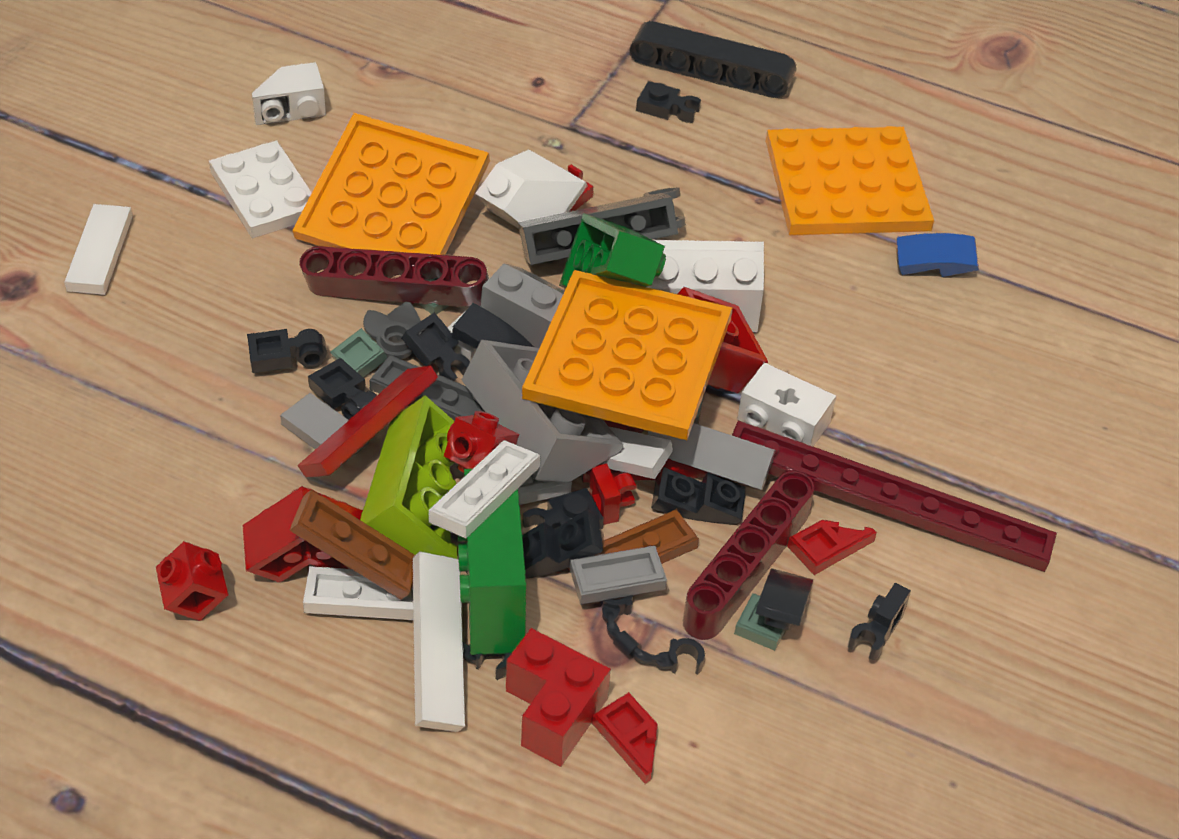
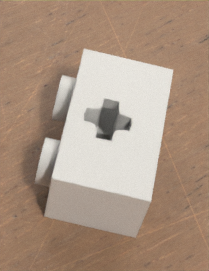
[737,363,836,446]

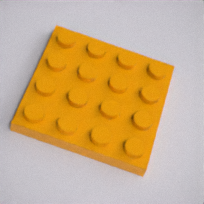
[292,113,490,255]
[766,126,934,235]
[522,270,732,440]

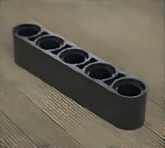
[629,21,797,98]

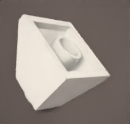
[475,150,588,229]

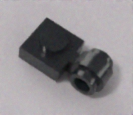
[247,329,327,373]
[308,358,377,420]

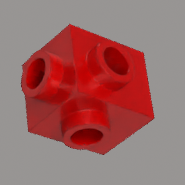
[443,411,520,473]
[155,541,228,621]

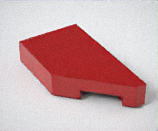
[787,520,877,575]
[592,692,658,784]

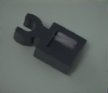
[636,81,701,123]
[401,312,470,381]
[523,488,604,530]

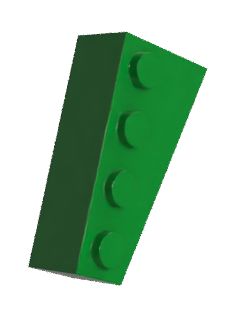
[559,213,666,288]
[457,469,526,655]

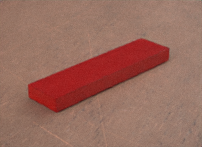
[297,365,438,478]

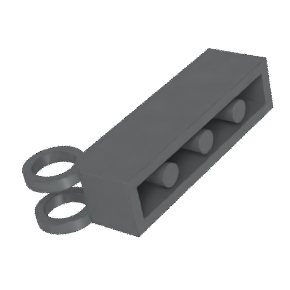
[518,187,686,265]

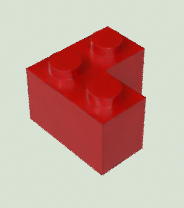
[243,486,363,583]
[506,628,611,767]

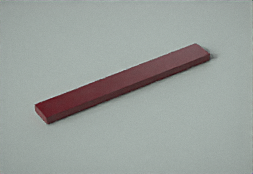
[732,420,1057,572]

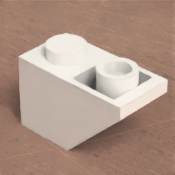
[252,62,326,125]

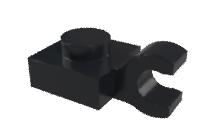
[848,582,911,660]

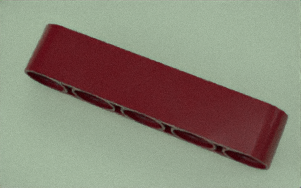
[299,246,489,307]
[683,471,815,640]

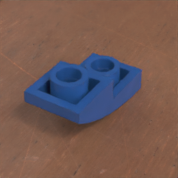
[896,233,979,277]

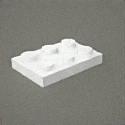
[209,140,312,238]

